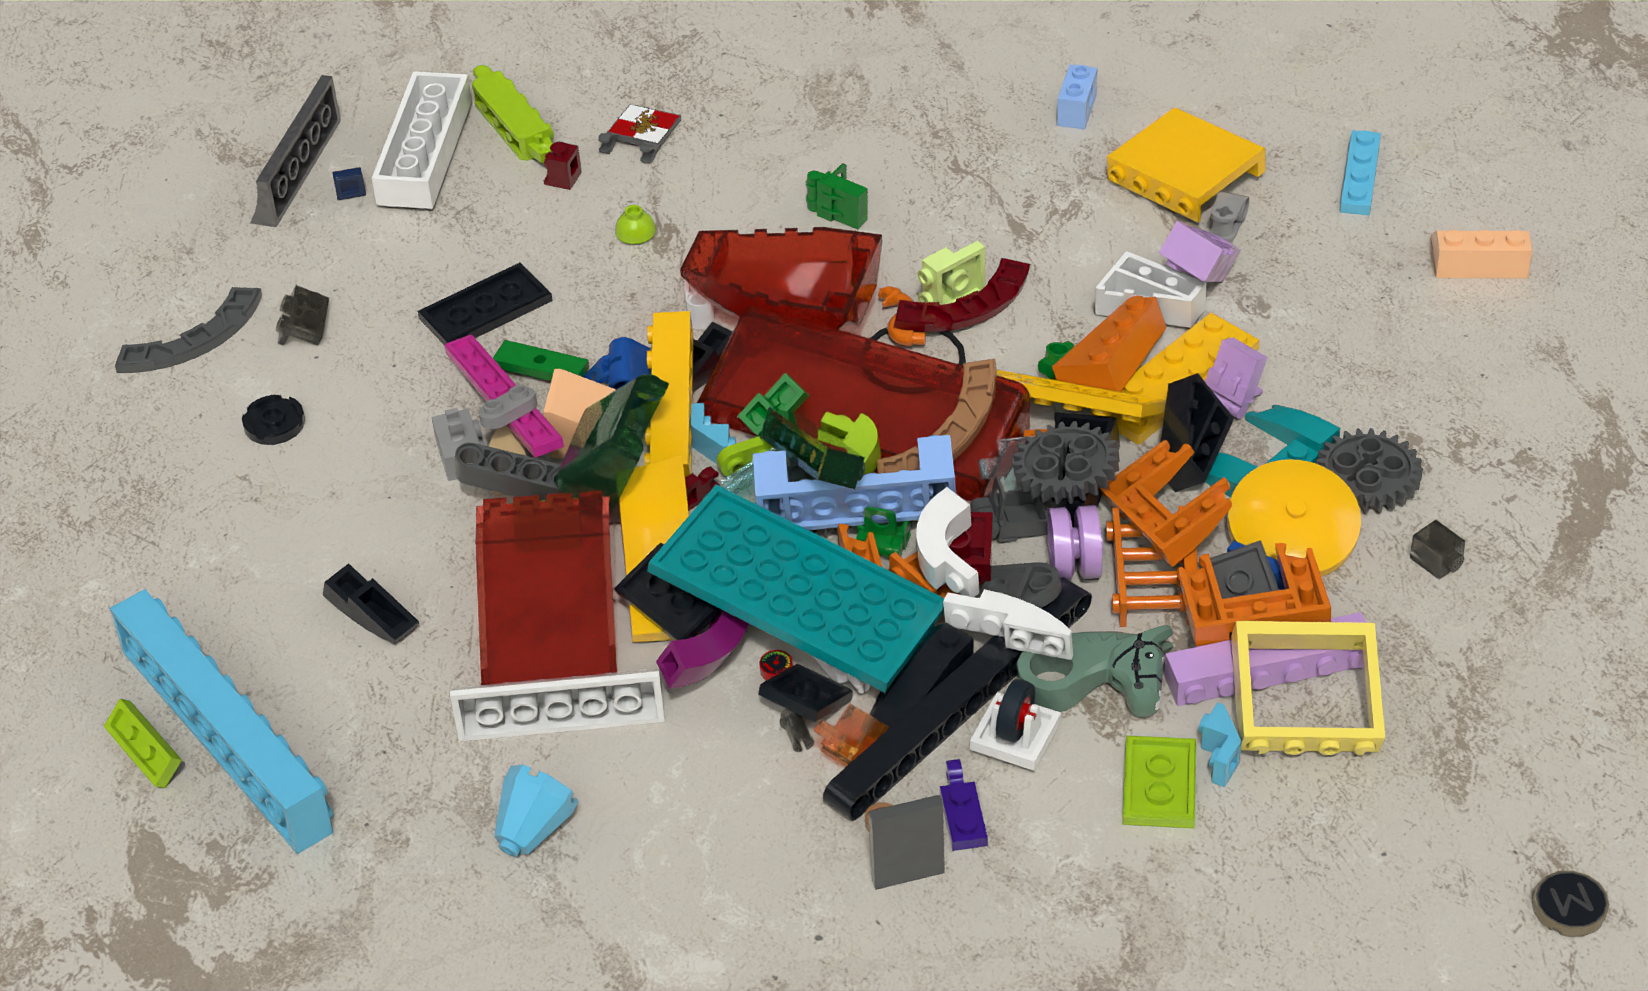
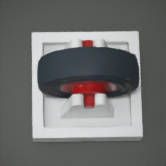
[970,679,1061,771]

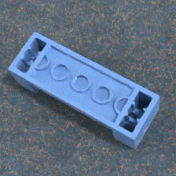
[753,435,956,530]

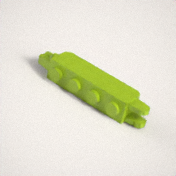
[472,64,554,163]

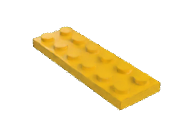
[1090,312,1259,445]
[995,369,1166,422]

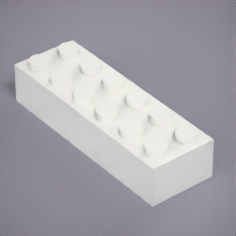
[372,71,472,209]

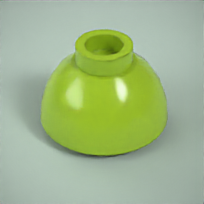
[615,205,656,244]

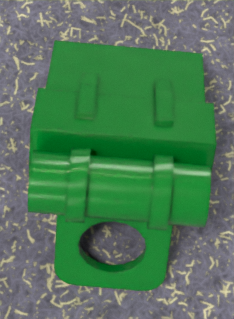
[806,163,868,230]
[856,507,913,559]

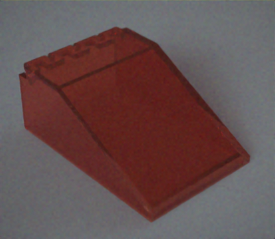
[475,490,618,685]

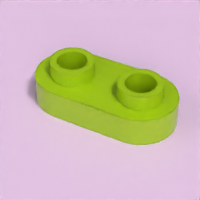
[716,435,780,477]

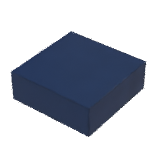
[332,167,366,200]

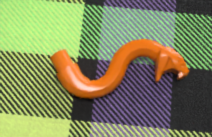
[878,286,926,346]

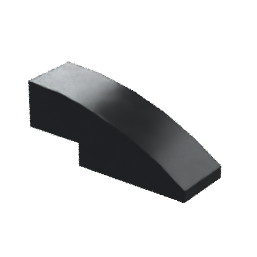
[693,321,742,392]
[323,563,419,644]

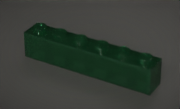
[760,407,865,489]

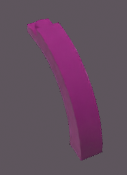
[656,610,749,689]

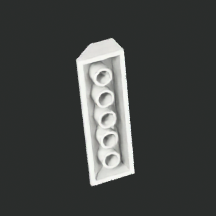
[450,669,665,742]

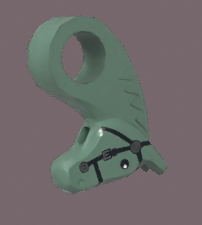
[1017,625,1174,718]

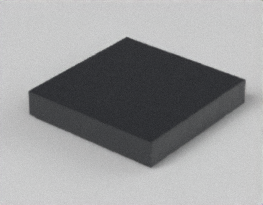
[758,664,853,722]

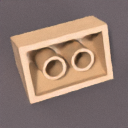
[1431,230,1532,278]

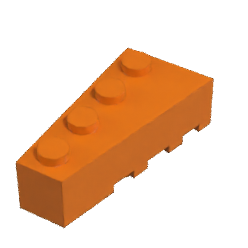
[1052,295,1166,392]

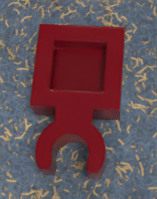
[685,466,720,511]

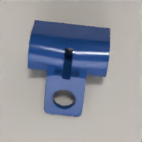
[584,337,651,408]

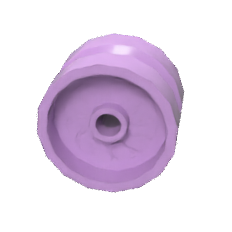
[1047,505,1103,580]

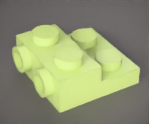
[917,241,985,305]

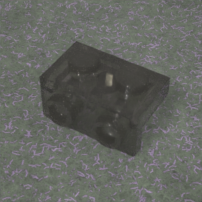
[275,285,329,346]

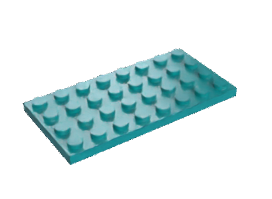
[647,485,945,693]

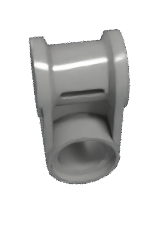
[1209,191,1249,242]

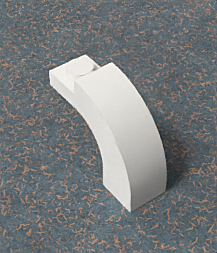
[916,487,979,597]

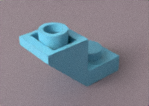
[691,403,736,464]
[1198,702,1241,787]

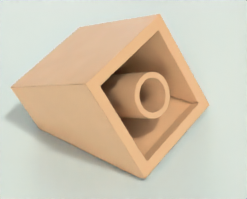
[543,369,639,462]

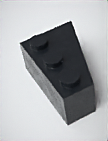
[1160,373,1234,492]

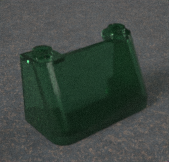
[555,374,669,514]

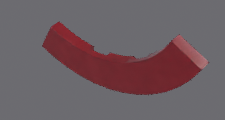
[893,258,1031,332]

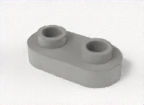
[478,385,538,429]

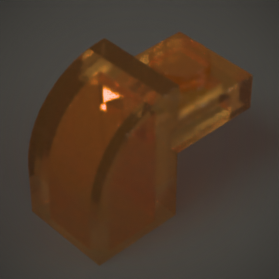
[813,703,889,767]

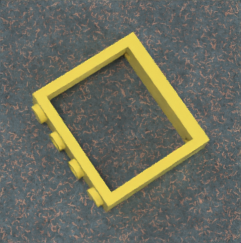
[1231,621,1385,756]

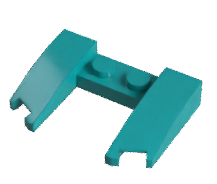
[1205,405,1341,498]

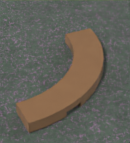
[877,358,997,474]

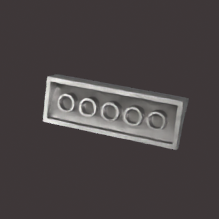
[250,75,341,227]

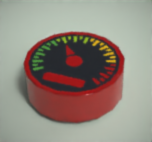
[759,650,793,680]

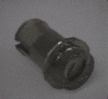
[779,709,814,752]

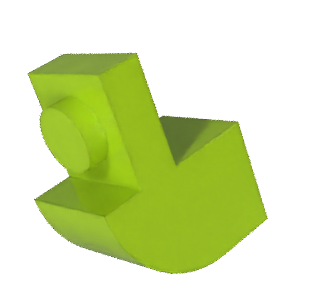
[821,412,881,476]

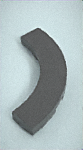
[115,287,262,373]

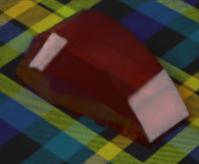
[680,227,883,341]

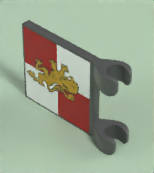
[598,104,681,163]

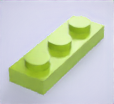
[103,699,182,788]

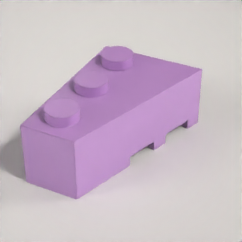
[1159,221,1241,282]

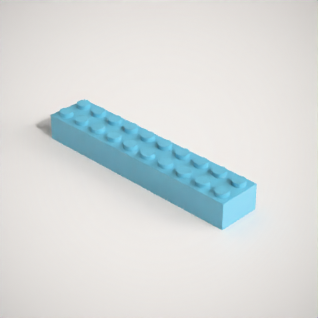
[110,589,333,854]

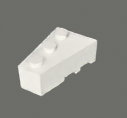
[1095,251,1206,328]

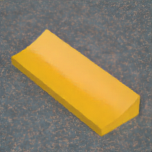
[616,455,700,642]

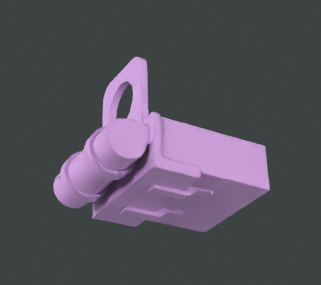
[1205,337,1268,419]

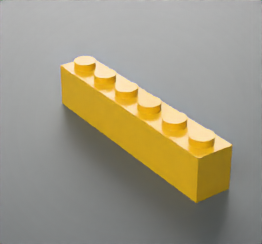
[644,311,693,477]

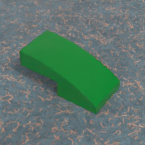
[738,373,810,436]

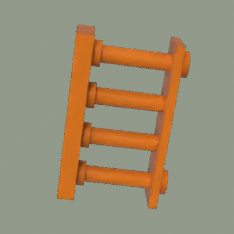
[1106,506,1199,627]

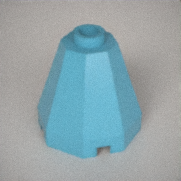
[494,764,578,857]

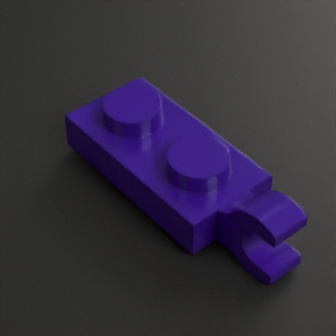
[940,759,988,851]

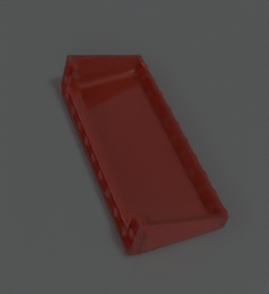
[697,306,1030,501]

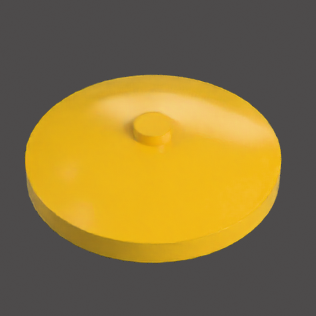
[1227,459,1361,577]

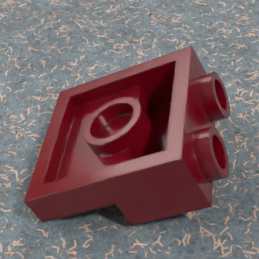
[924,512,993,586]

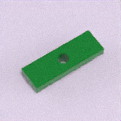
[493,340,589,381]

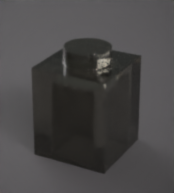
[1410,520,1466,580]

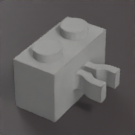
[432,408,486,481]

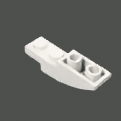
[943,589,1073,660]

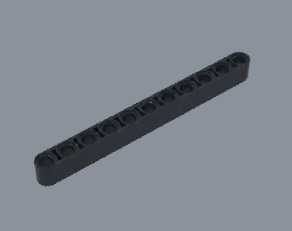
[823,577,1092,820]

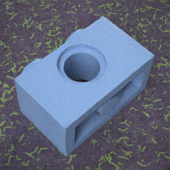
[1057,64,1097,129]

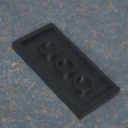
[418,262,553,345]

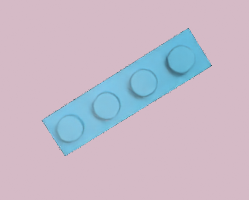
[1340,130,1381,216]

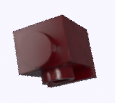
[543,141,582,190]

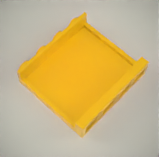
[1107,107,1265,222]

